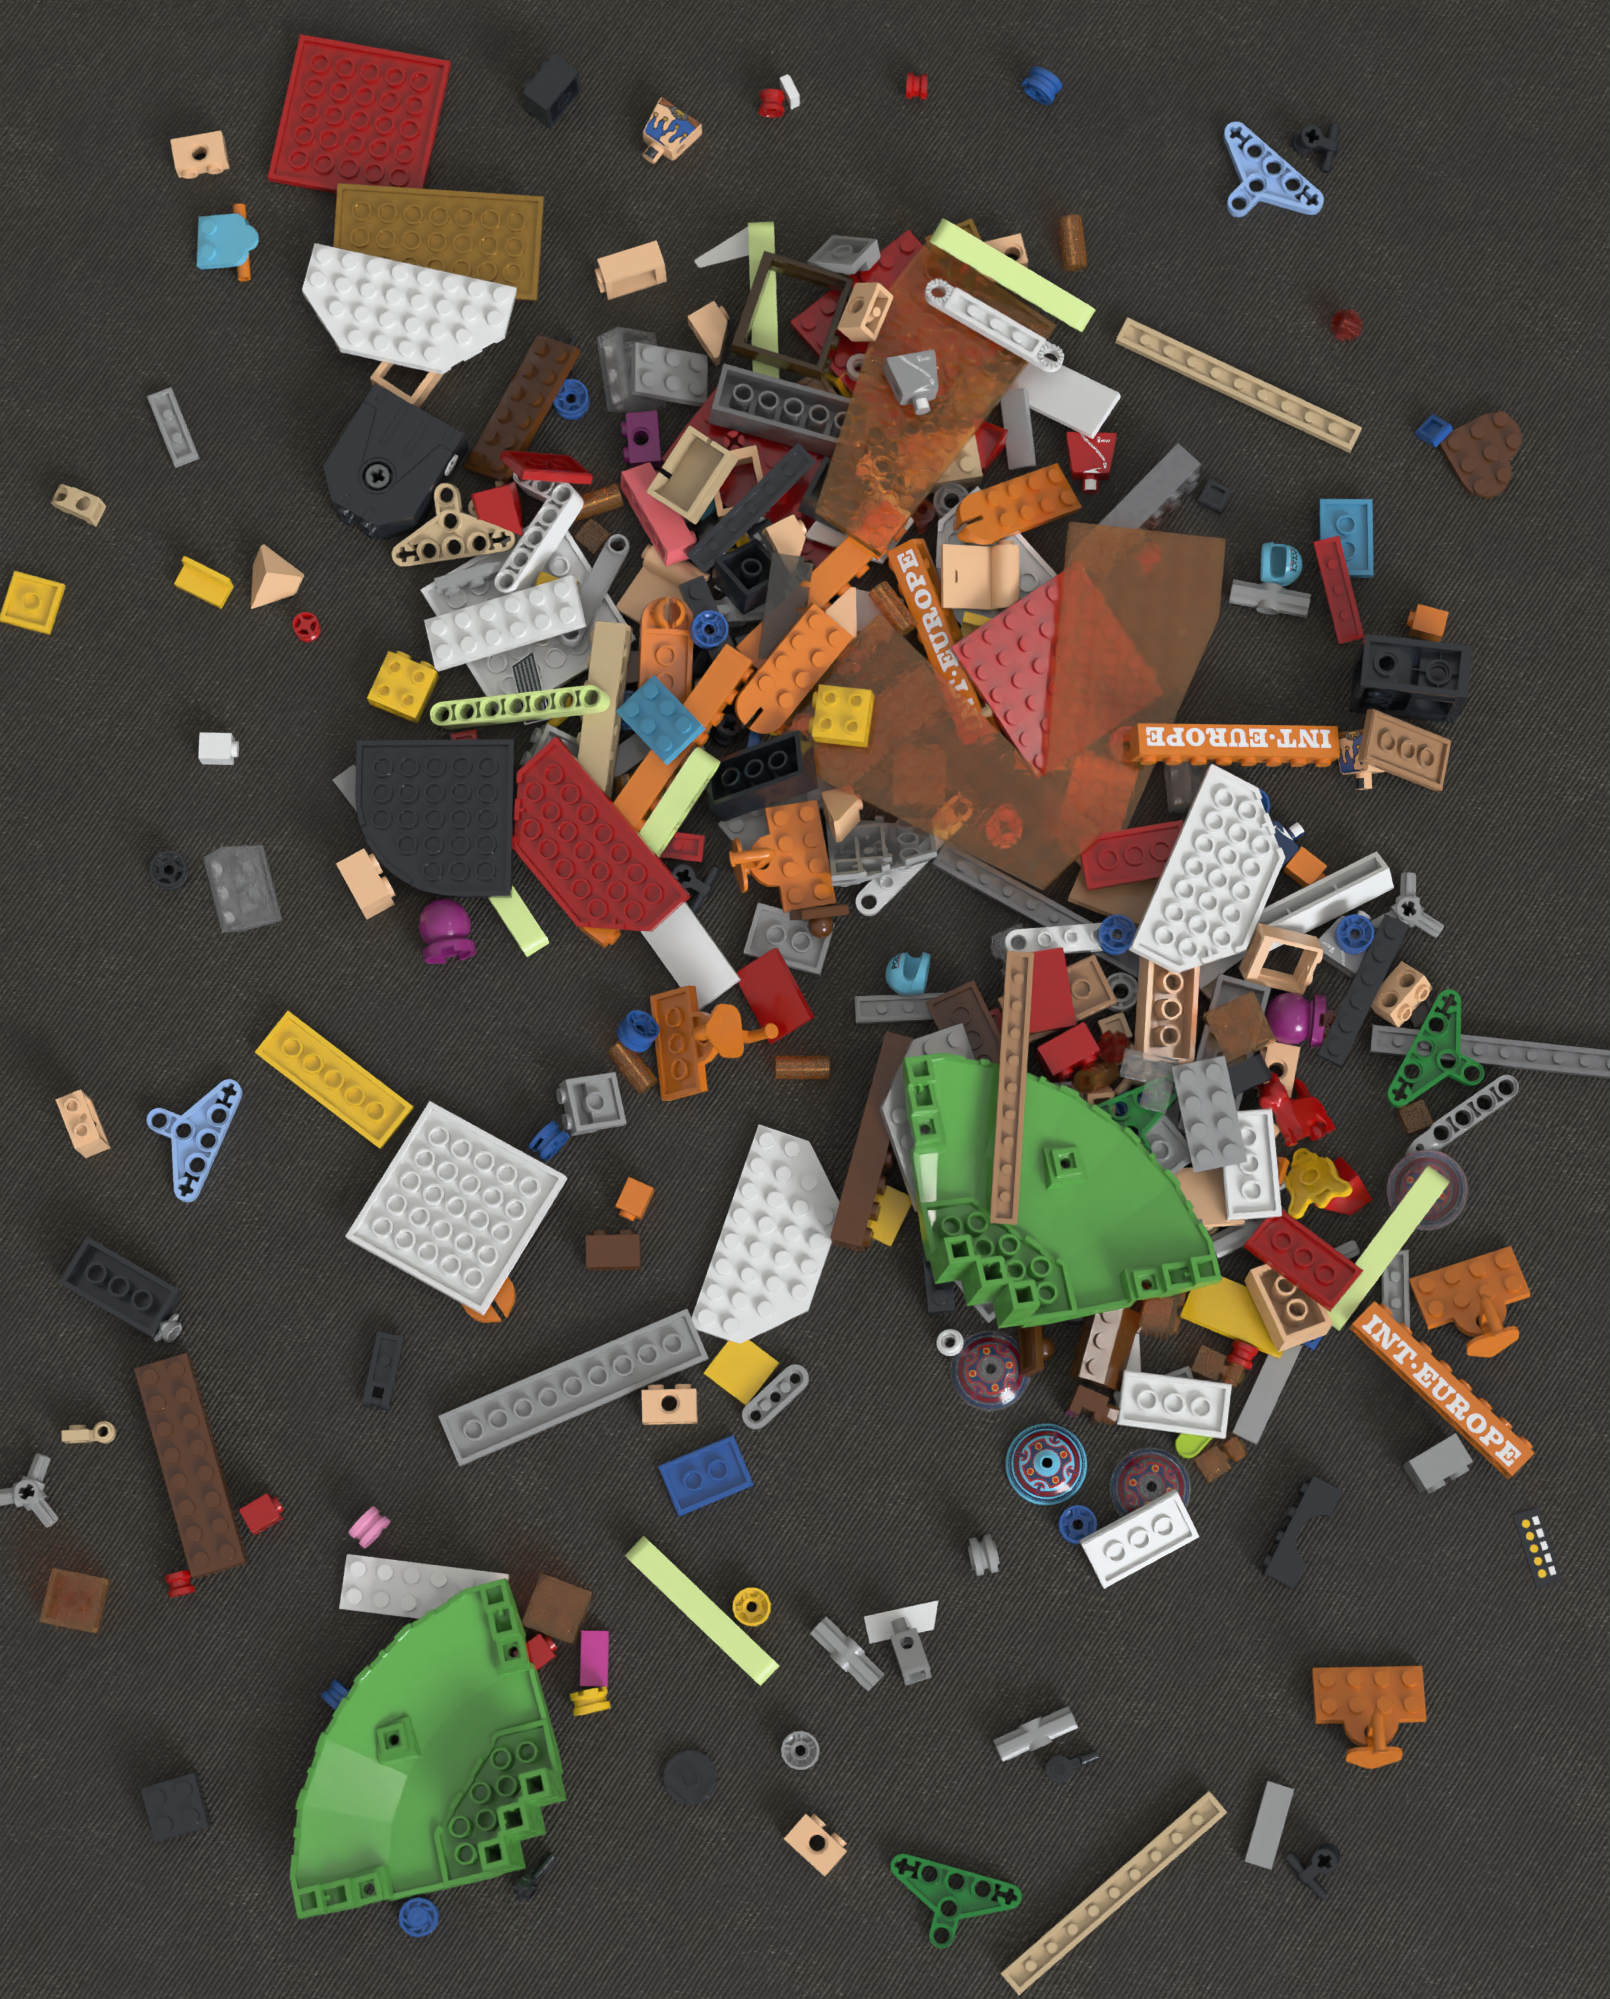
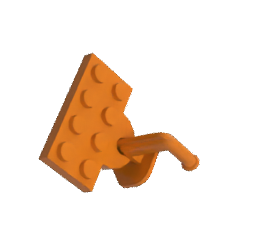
[729,800,836,913]
[650,985,778,1101]
[1409,1246,1530,1357]
[1312,1666,1426,1769]

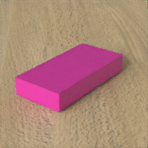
[580,1631,609,1687]

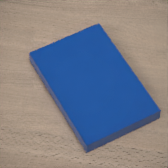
[658,1435,754,1517]

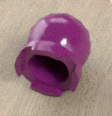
[418,898,476,964]
[1263,992,1326,1048]

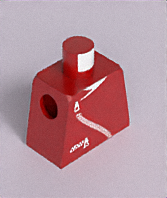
[1066,432,1117,494]

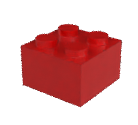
[1035,1022,1100,1084]

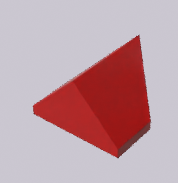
[970,418,1008,476]
[471,481,523,536]
[1315,1157,1372,1216]

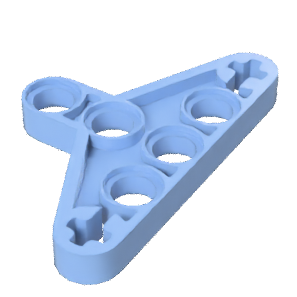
[1223,122,1324,217]
[147,1079,243,1203]

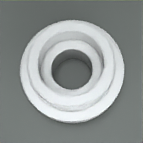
[937,1329,964,1356]

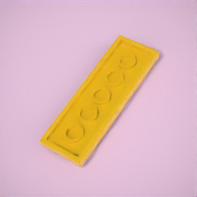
[255,1011,414,1150]

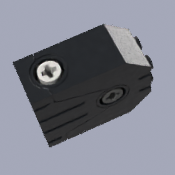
[323,383,469,541]

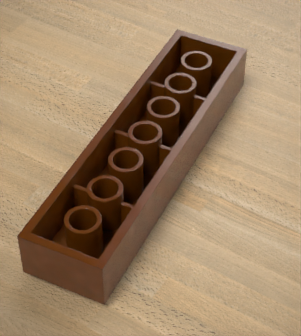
[830,1031,915,1253]
[134,1353,249,1579]

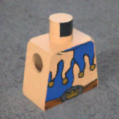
[643,97,702,164]
[1338,729,1385,790]

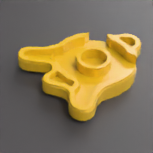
[1284,1148,1352,1219]

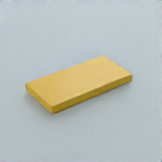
[1180,1276,1283,1359]

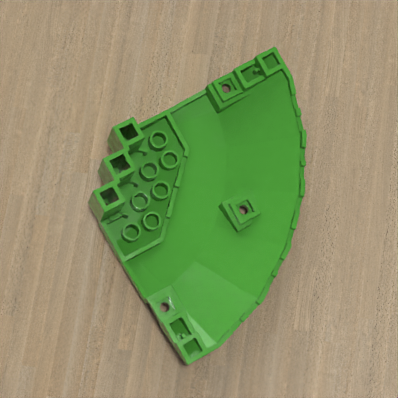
[902,1053,1222,1328]
[290,1578,567,1919]

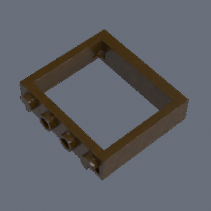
[732,251,853,381]

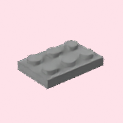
[631,342,708,407]
[743,903,835,976]

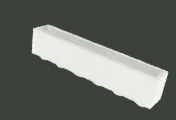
[1246,851,1394,951]

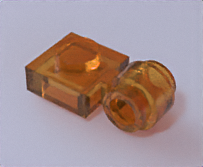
[1191,1346,1245,1388]
[1194,1436,1248,1483]

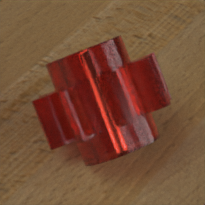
[1330,308,1363,342]
[1097,1030,1131,1064]

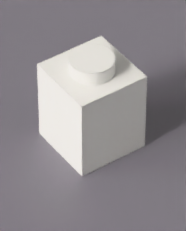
[198,732,239,765]

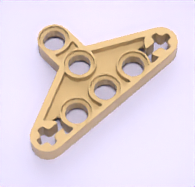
[392,483,518,566]

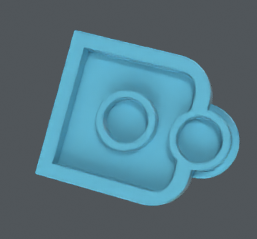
[197,214,259,269]

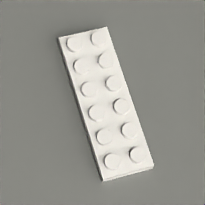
[424,575,586,672]
[339,1554,509,1619]

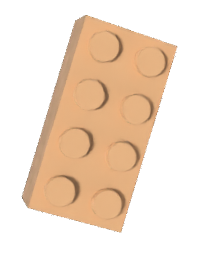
[1133,956,1200,1064]

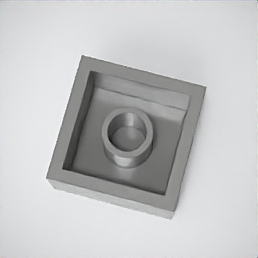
[1403,1433,1473,1494]

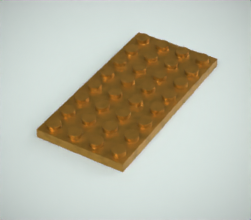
[333,183,544,301]

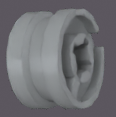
[781,1731,820,1770]

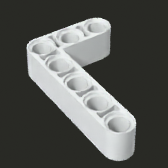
[494,473,583,596]

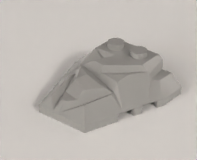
[826,815,937,887]

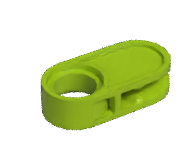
[1175,1433,1213,1459]

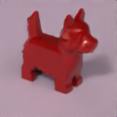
[1258,1072,1336,1147]

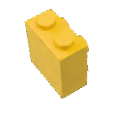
[367,651,439,724]
[809,684,875,748]

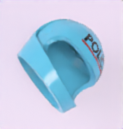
[1260,542,1303,586]
[885,952,930,996]

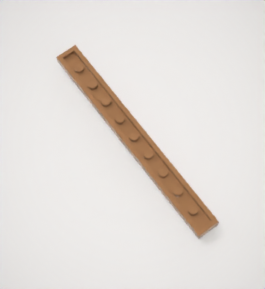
[989,951,1034,1225]

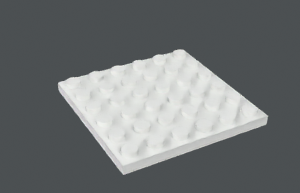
[421,520,637,713]
[345,1101,567,1316]

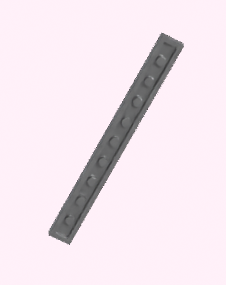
[932,841,1140,980]
[1369,1025,1610,1079]

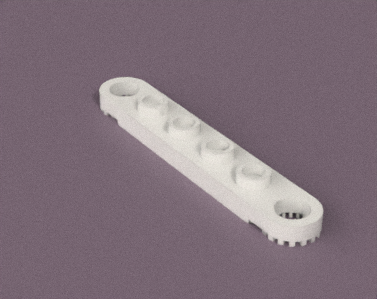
[924,279,1064,372]
[856,795,973,917]
[1004,923,1138,954]

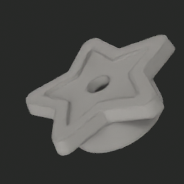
[154,1313,182,1343]

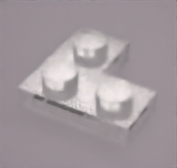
[1120,1048,1179,1113]

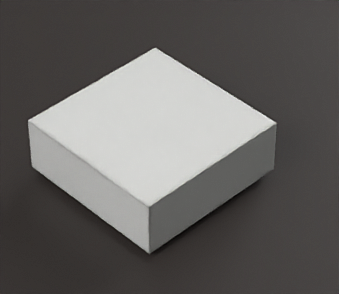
[780,74,800,109]

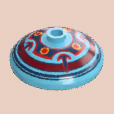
[1006,1424,1087,1505]

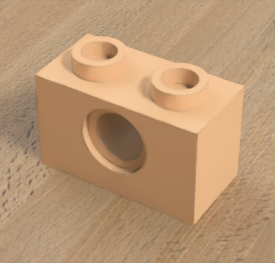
[170,131,230,179]
[837,282,894,342]
[1253,1041,1300,1098]
[642,1384,698,1425]
[784,1814,847,1876]

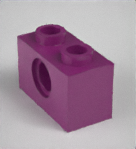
[621,411,662,469]

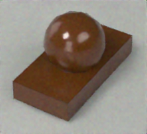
[789,904,849,939]
[1018,1325,1055,1377]

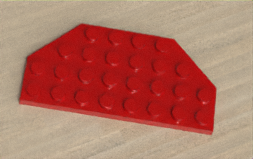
[513,736,691,932]

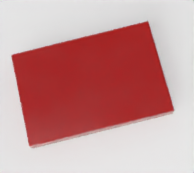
[500,450,593,484]
[1029,947,1076,1034]
[736,948,815,1044]

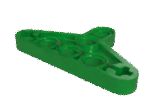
[1386,989,1484,1108]
[1097,1075,1178,1154]
[890,1854,1022,1948]

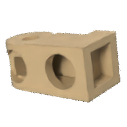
[51,484,106,527]

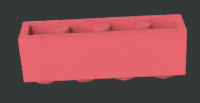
[620,462,697,567]

